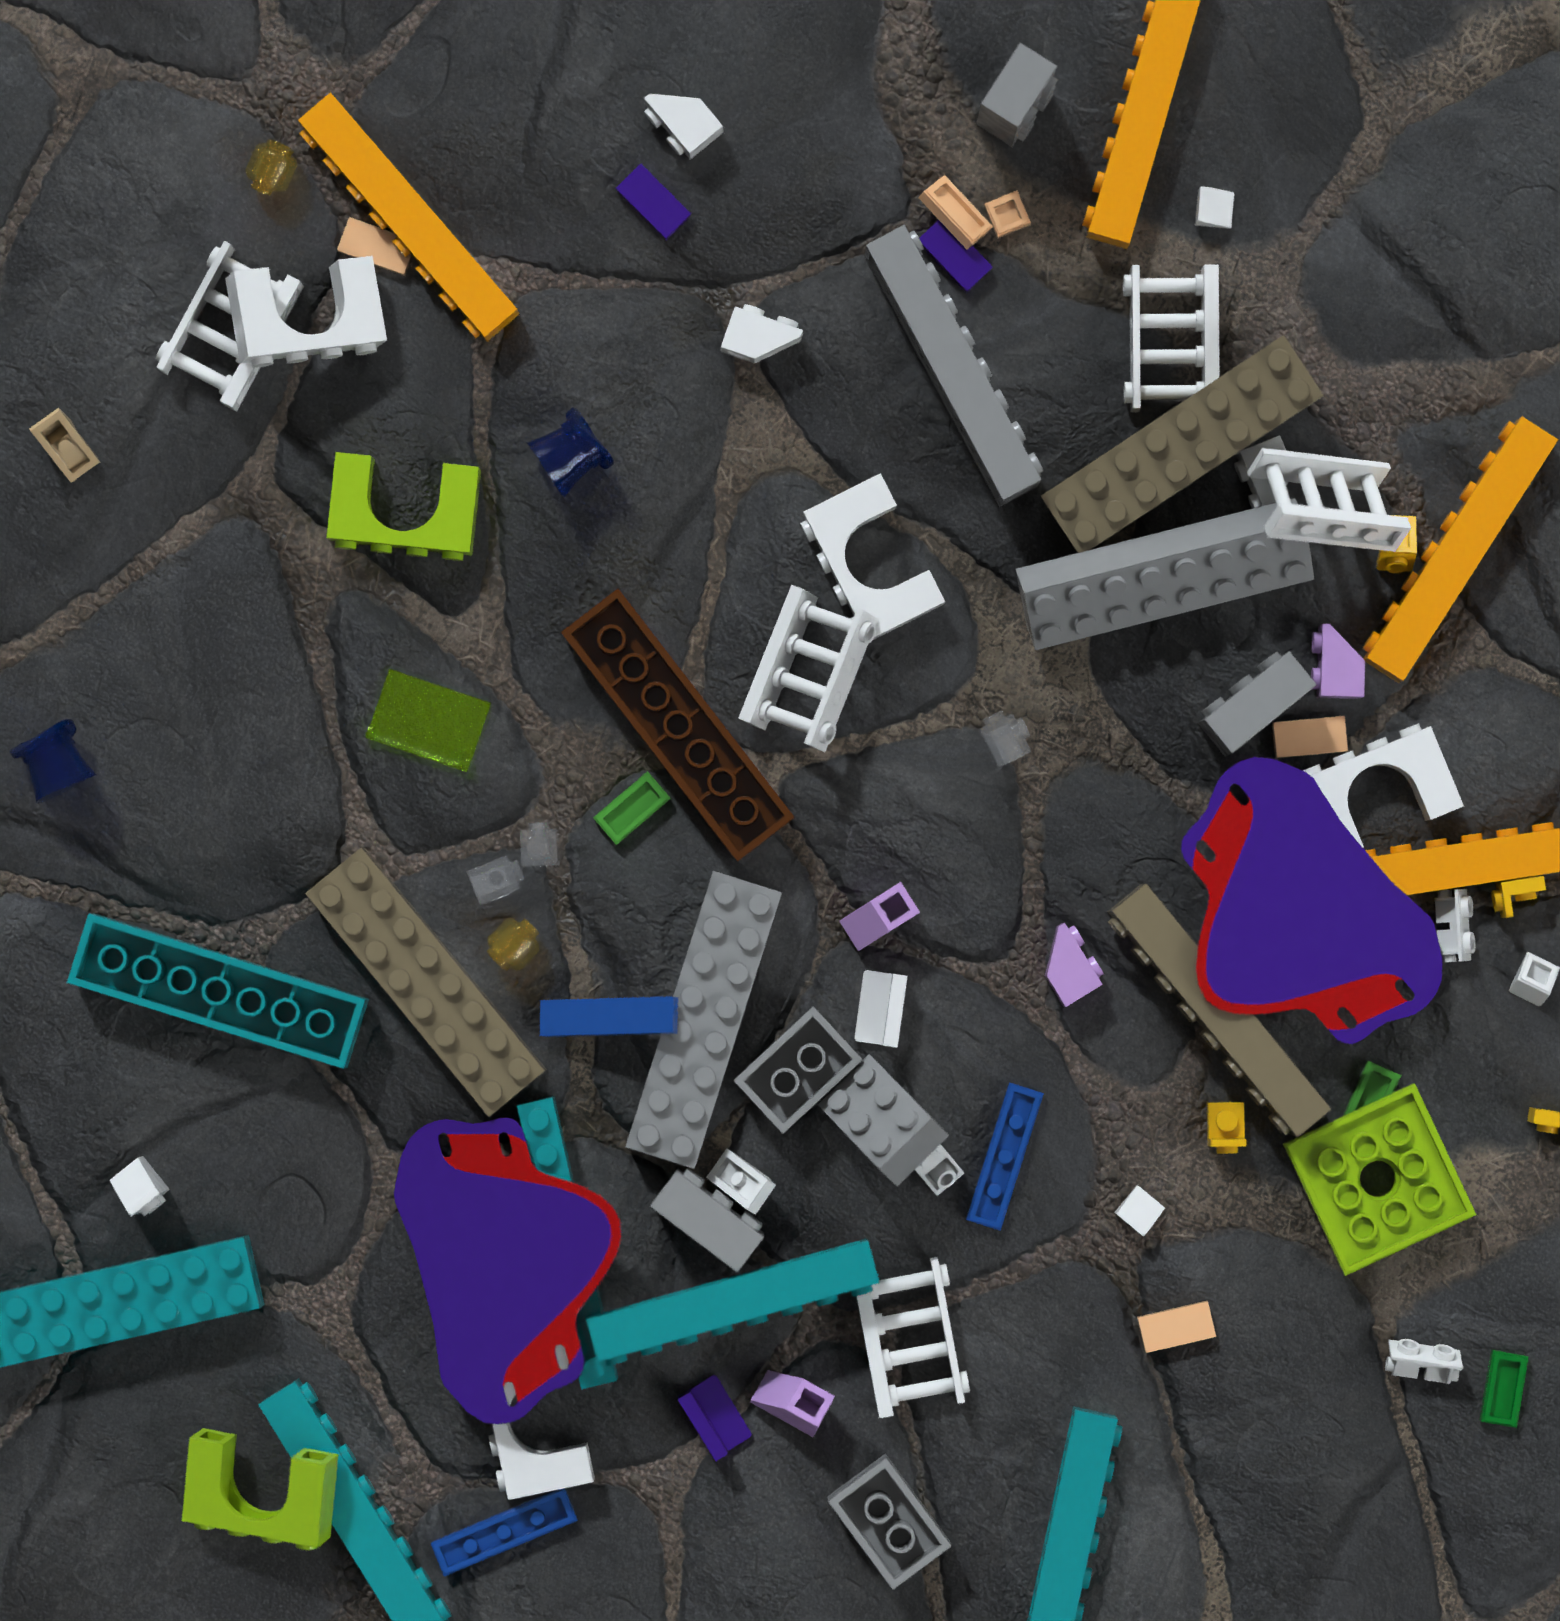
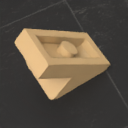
[29,408,100,483]

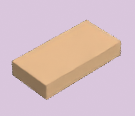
[918,175,993,250]
[337,217,412,276]
[1272,716,1348,759]
[1137,1301,1216,1353]

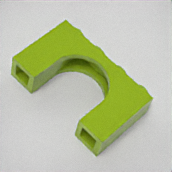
[326,452,481,561]
[182,1428,339,1550]

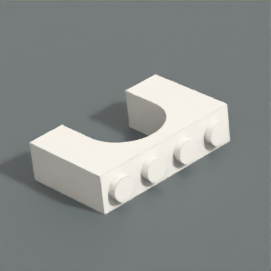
[225,256,387,368]
[800,473,945,640]
[1303,723,1464,847]
[489,1345,595,1500]

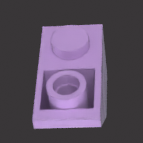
[1311,624,1365,699]
[839,882,920,951]
[1045,923,1104,1007]
[750,1370,835,1437]

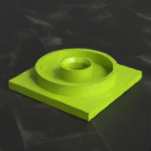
[1283,1083,1476,1276]

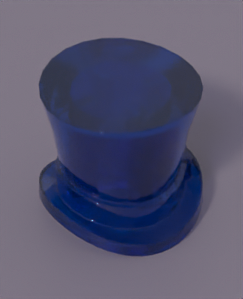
[526,407,614,497]
[9,719,97,804]

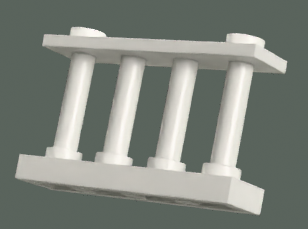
[156,241,304,412]
[1123,264,1220,412]
[1247,448,1411,552]
[738,585,878,752]
[857,1257,970,1418]

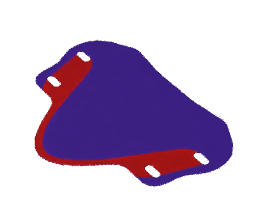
[1181,757,1443,1044]
[394,1118,621,1424]

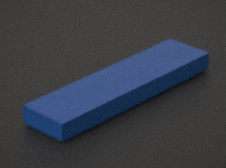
[539,996,678,1037]
[966,1082,1044,1231]
[430,1488,578,1577]

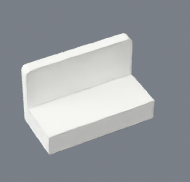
[854,970,907,1048]

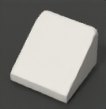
[1195,186,1234,229]
[1509,952,1560,1006]
[1114,1185,1165,1237]

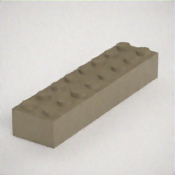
[1041,335,1324,553]
[305,847,547,1117]
[1107,884,1331,1137]

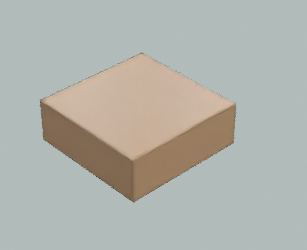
[984,190,1031,239]

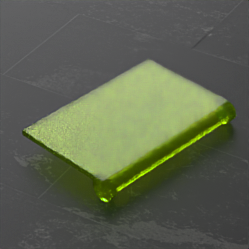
[365,669,491,772]

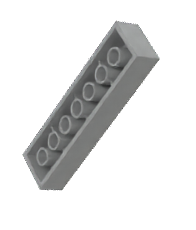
[865,225,1043,507]
[1015,498,1314,650]
[625,871,782,1169]

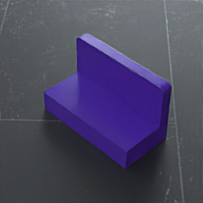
[678,1375,752,1461]

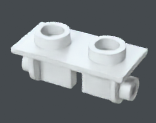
[1434,889,1476,962]
[1385,1339,1463,1384]

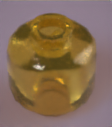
[245,139,298,196]
[486,918,540,972]

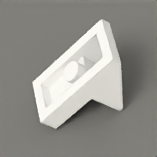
[706,1148,776,1215]

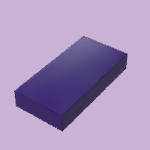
[616,163,691,240]
[919,220,993,293]

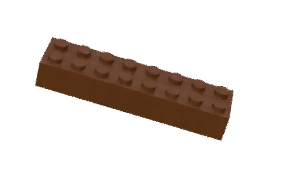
[561,589,795,862]

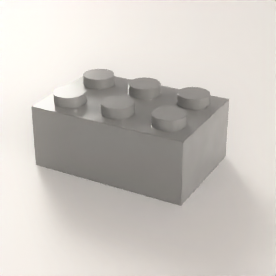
[976,43,1058,147]
[1198,651,1317,756]
[734,1006,863,1133]
[818,1054,949,1187]
[650,1167,764,1272]
[828,1453,951,1589]

